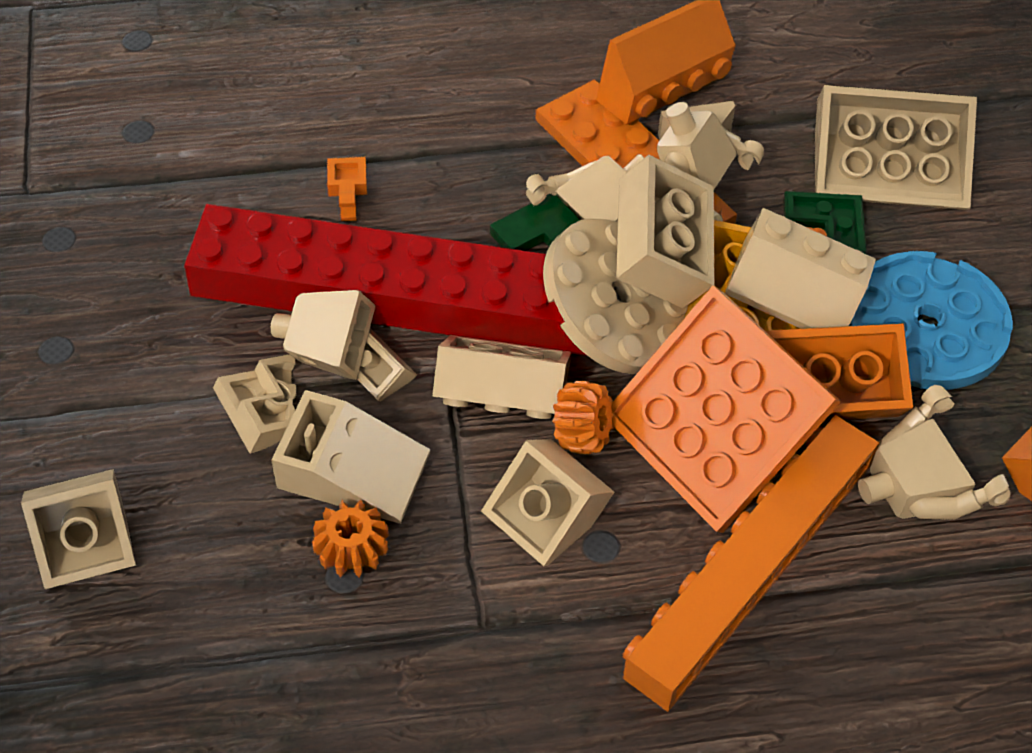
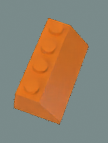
[596,0,736,125]
[766,323,913,421]

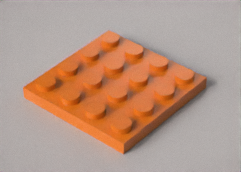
[611,286,841,533]

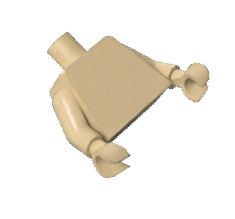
[657,102,764,221]
[526,154,644,221]
[858,385,1010,520]

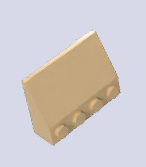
[815,85,977,210]

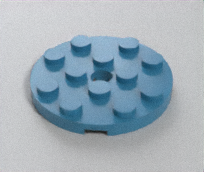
[849,251,1013,390]

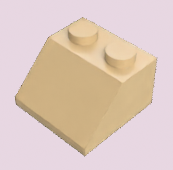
[481,439,615,566]
[21,469,136,589]

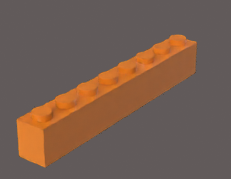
[623,415,879,712]

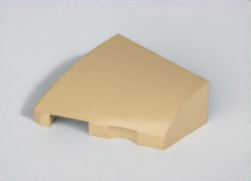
[213,354,296,454]

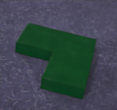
[783,191,867,255]
[490,193,580,251]

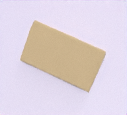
[357,328,417,402]

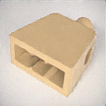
[271,290,376,380]

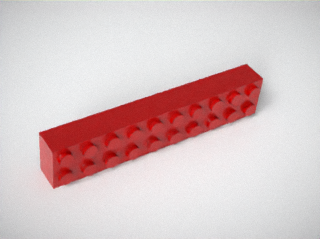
[184,204,587,356]

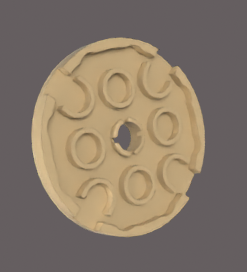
[543,218,688,374]

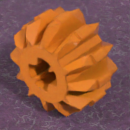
[552,381,614,454]
[312,500,389,578]

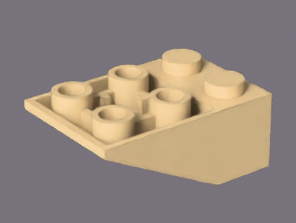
[271,390,430,524]

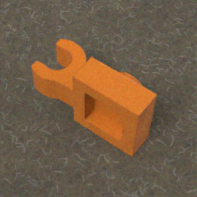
[327,157,367,221]

